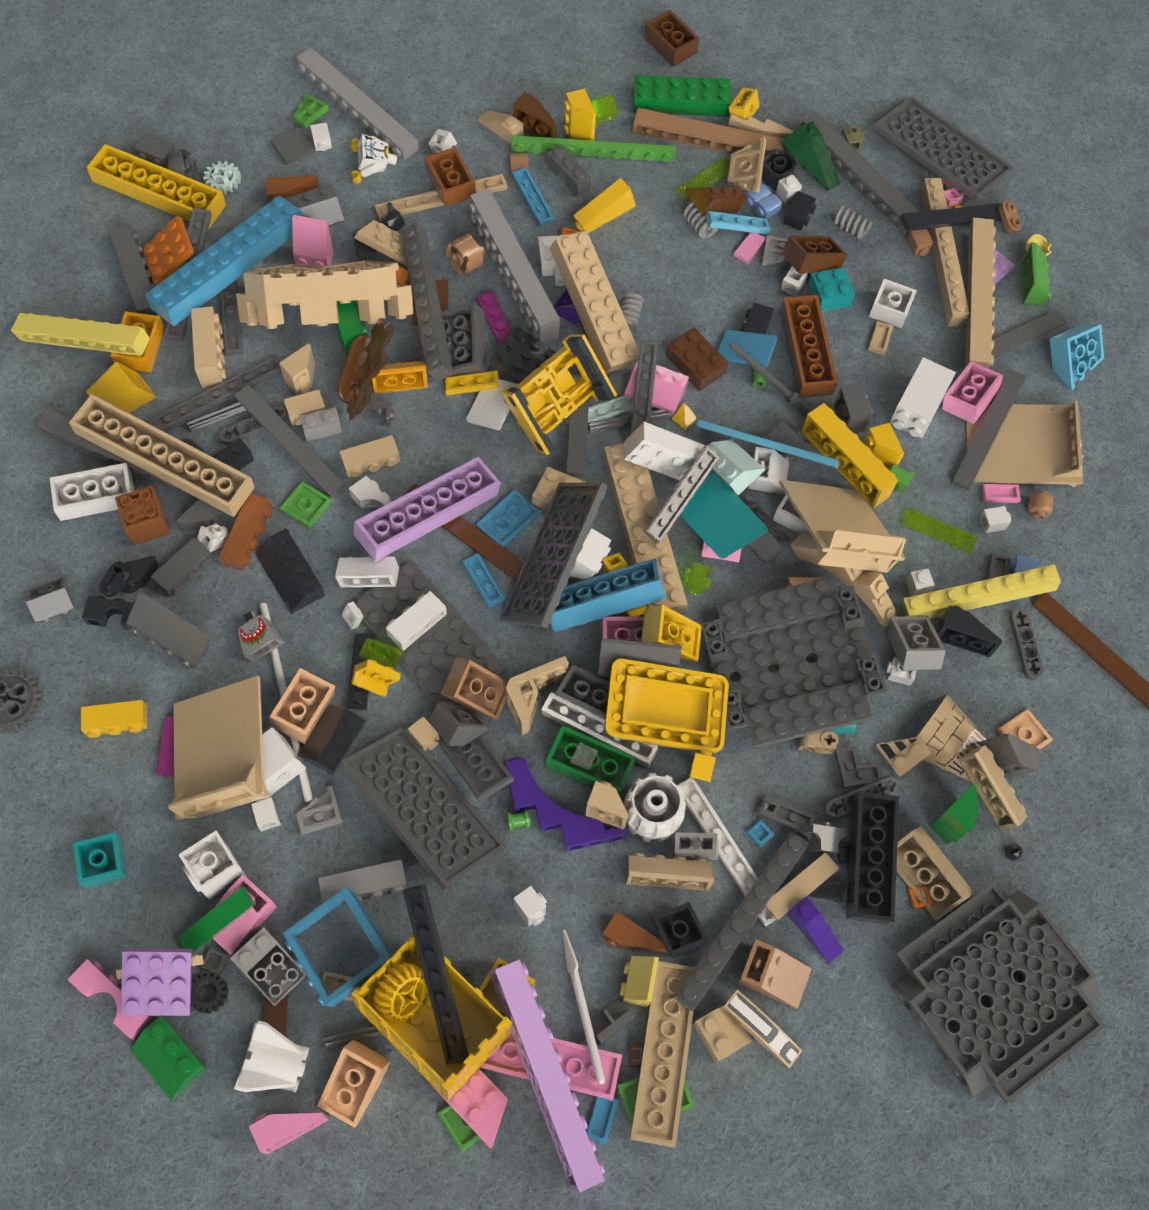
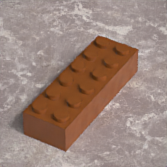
[780,295,838,397]

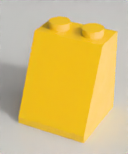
[86,362,156,413]

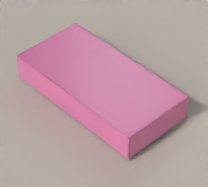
[734,232,766,264]
[981,484,1021,503]

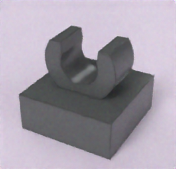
[451,960,474,983]

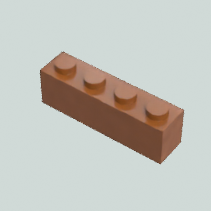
[219,494,273,571]

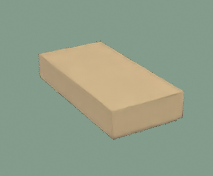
[867,321,893,355]

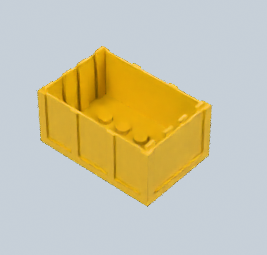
[351,933,512,1101]

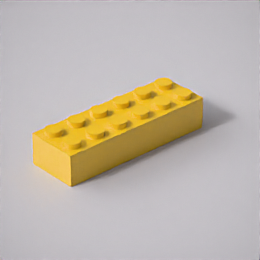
[801,403,898,509]

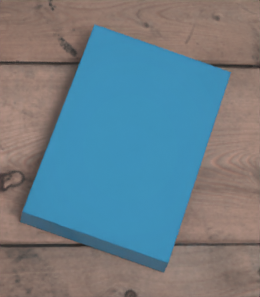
[718,329,777,367]
[476,489,541,548]

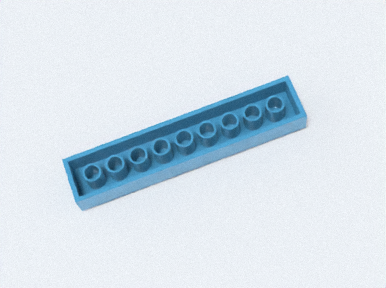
[145,195,304,326]

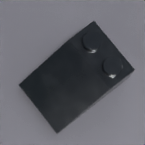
[936,605,1002,658]

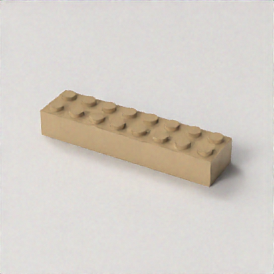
[550,230,639,374]

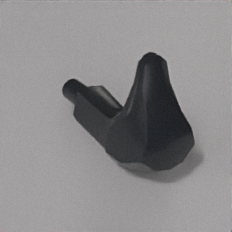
[357,202,405,231]

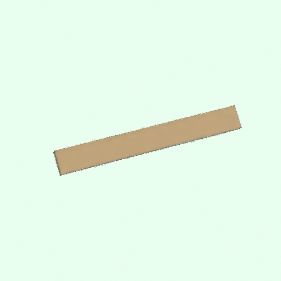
[374,174,508,221]

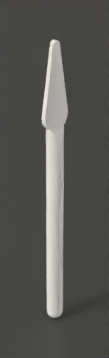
[562,930,605,1084]

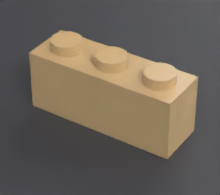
[339,435,400,478]

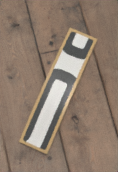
[723,990,802,1068]

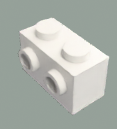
[514,886,547,927]

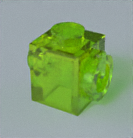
[682,562,712,595]

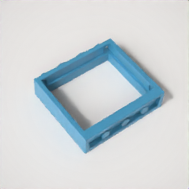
[283,887,394,1008]

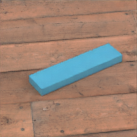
[705,211,771,235]

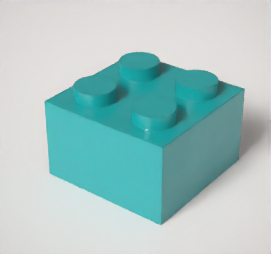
[808,267,855,312]
[73,832,128,889]

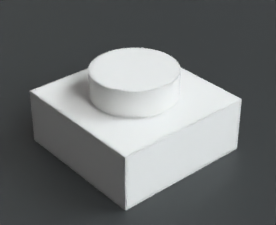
[342,602,363,630]

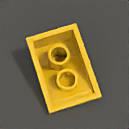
[641,605,702,662]

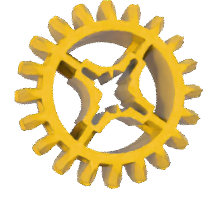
[373,962,428,1024]

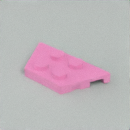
[431,1069,508,1149]

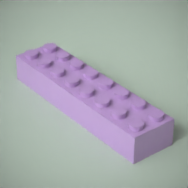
[353,457,501,562]

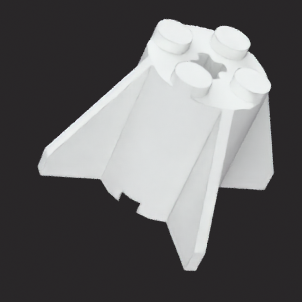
[234,1021,309,1093]

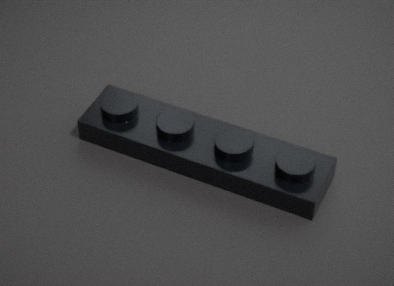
[347,634,375,710]

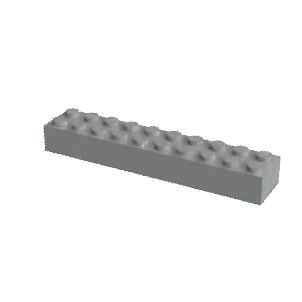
[469,189,560,344]

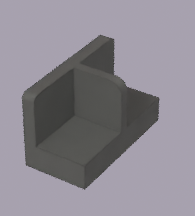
[590,998,636,1045]

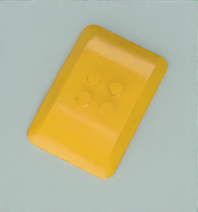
[605,659,729,753]

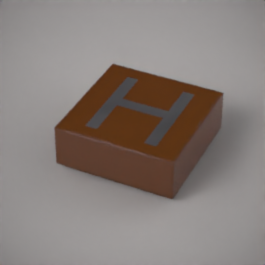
[629,1043,645,1067]

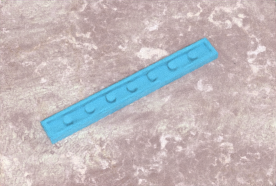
[697,420,839,468]

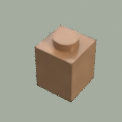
[906,229,933,256]

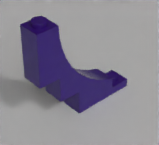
[506,757,627,852]

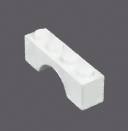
[349,476,391,509]

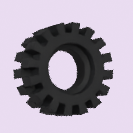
[191,972,229,1014]

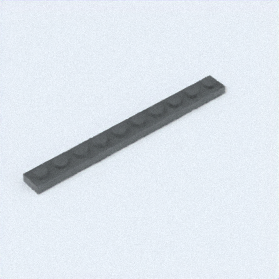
[675,832,809,1012]

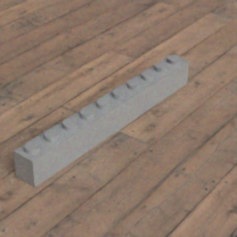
[296,47,419,160]

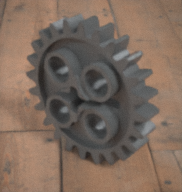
[0,669,43,733]

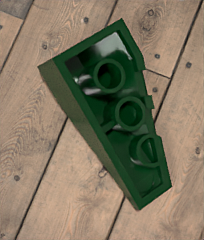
[780,121,841,191]

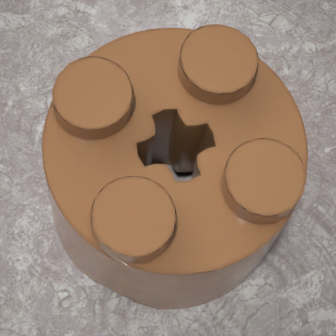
[445,233,485,275]

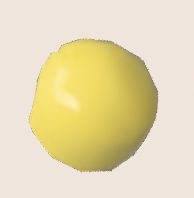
[1025,234,1051,256]

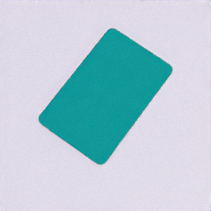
[680,474,768,559]

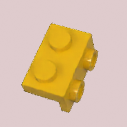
[352,659,401,697]

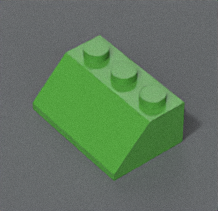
[1021,242,1051,306]

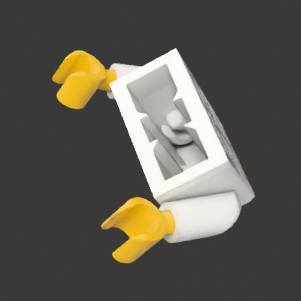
[350,134,397,184]

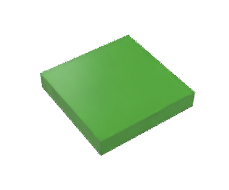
[279,481,332,529]
[438,1105,481,1152]

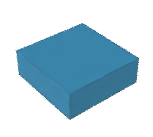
[746,820,775,849]

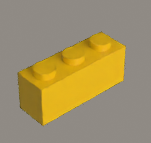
[81,700,148,738]

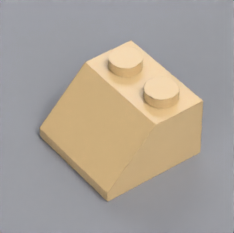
[279,343,315,395]
[585,781,628,830]
[693,1005,752,1064]

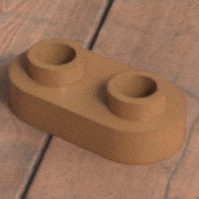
[999,200,1021,234]

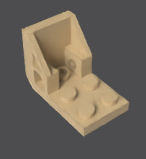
[506,656,568,735]

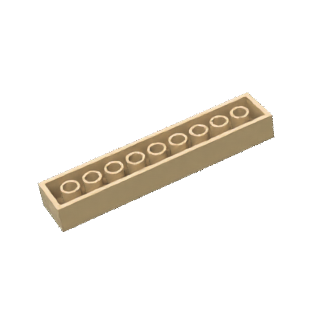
[69,394,255,517]
[603,443,688,614]

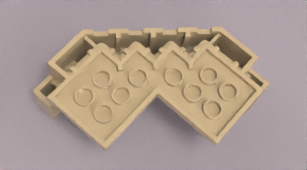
[236,260,413,329]

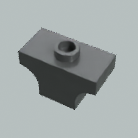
[801,822,848,854]

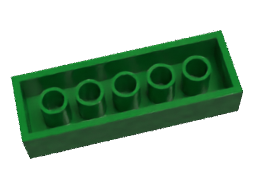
[633,75,732,117]

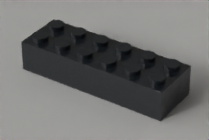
[846,791,900,924]

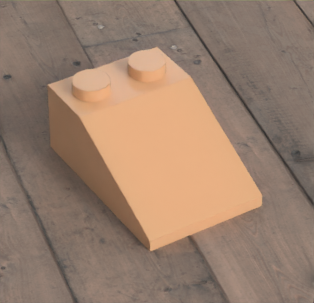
[317,1039,391,1128]

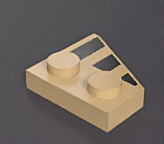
[876,737,932,777]

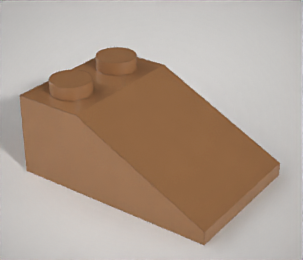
[441,658,508,720]

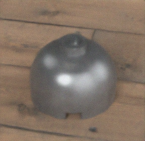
[167,148,199,181]

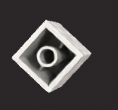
[890,357,956,438]

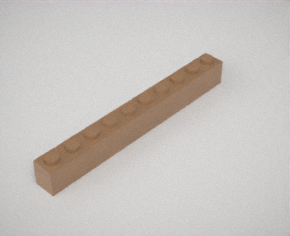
[633,108,785,157]

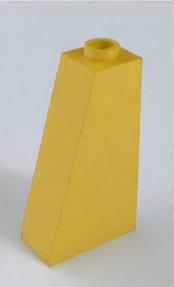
[573,178,636,233]

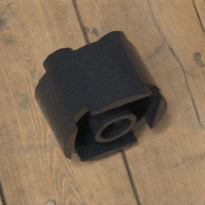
[761,149,796,189]

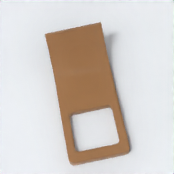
[509,152,529,186]

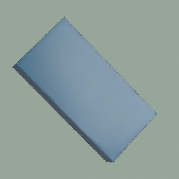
[586,1097,619,1144]

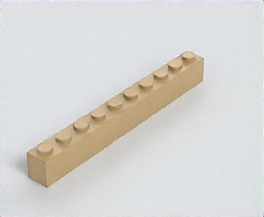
[920,178,970,327]
[965,217,996,368]

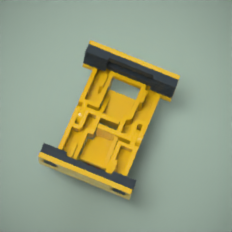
[501,334,617,455]

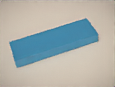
[462,553,505,609]

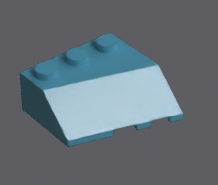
[1050,324,1104,390]

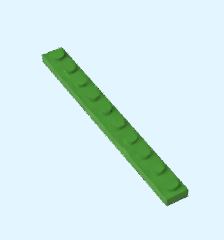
[511,135,676,162]

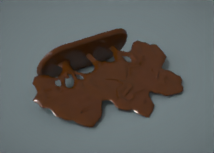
[337,318,394,421]

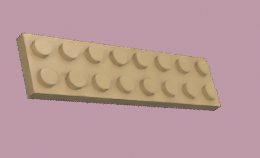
[630,961,695,1148]

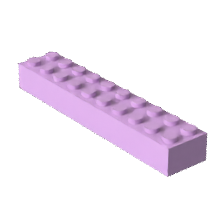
[489,959,605,1193]

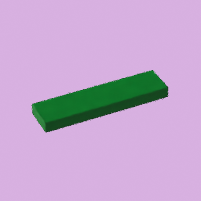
[178,886,256,954]

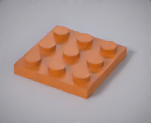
[143,216,194,285]

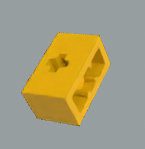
[729,88,760,120]
[689,750,716,782]

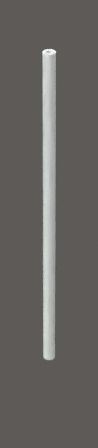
[259,603,313,803]

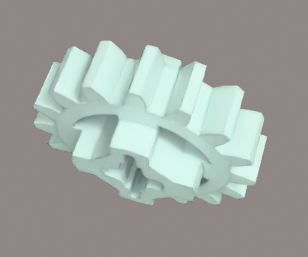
[203,161,241,195]

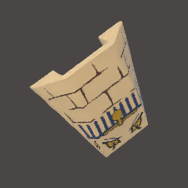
[917,695,987,781]

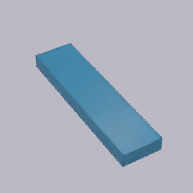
[511,167,555,226]

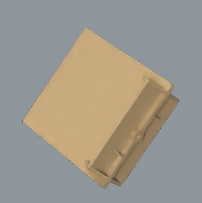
[966,401,1084,487]
[779,479,906,572]
[168,675,270,820]

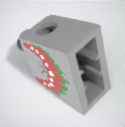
[238,611,285,661]

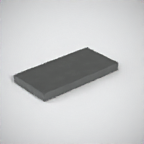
[439,735,514,802]

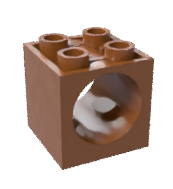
[115,485,171,545]

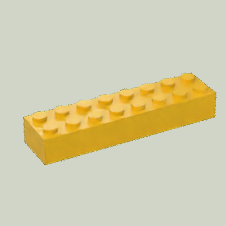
[86,144,226,229]

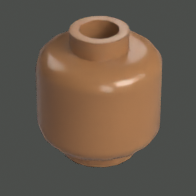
[1028,490,1054,519]

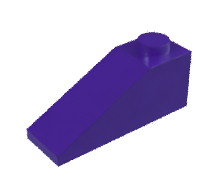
[787,897,844,964]

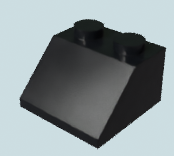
[652,902,708,957]

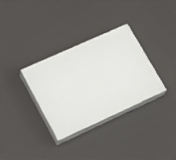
[466,379,518,431]

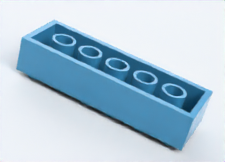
[551,558,666,632]

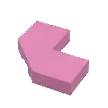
[943,180,964,207]

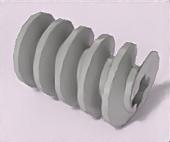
[683,202,718,239]
[834,205,872,240]
[620,293,644,332]

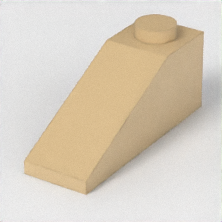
[477,110,524,145]

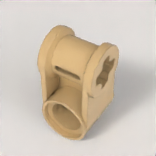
[799,731,839,754]

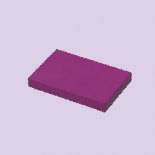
[156,716,174,776]

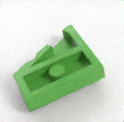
[293,93,329,128]

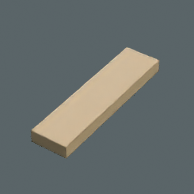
[766,852,839,921]

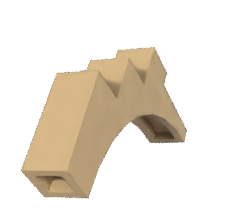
[790,533,898,627]

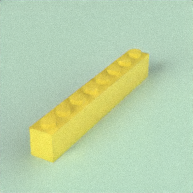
[11,313,150,356]
[902,564,1061,619]

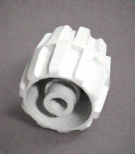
[624,773,686,843]

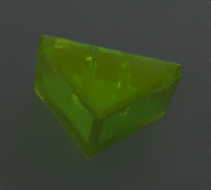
[359,638,403,669]

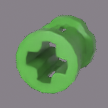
[507,810,530,831]

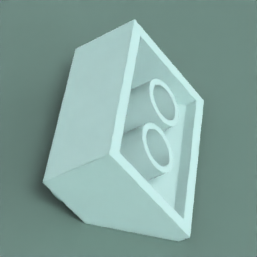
[708,439,765,495]

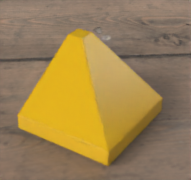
[672,403,697,430]

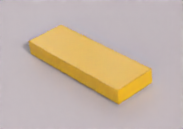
[445,370,499,396]

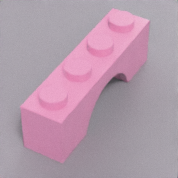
[67,959,153,1040]

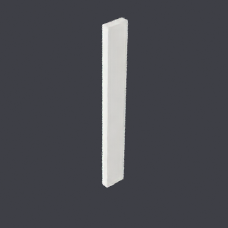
[677,777,776,927]

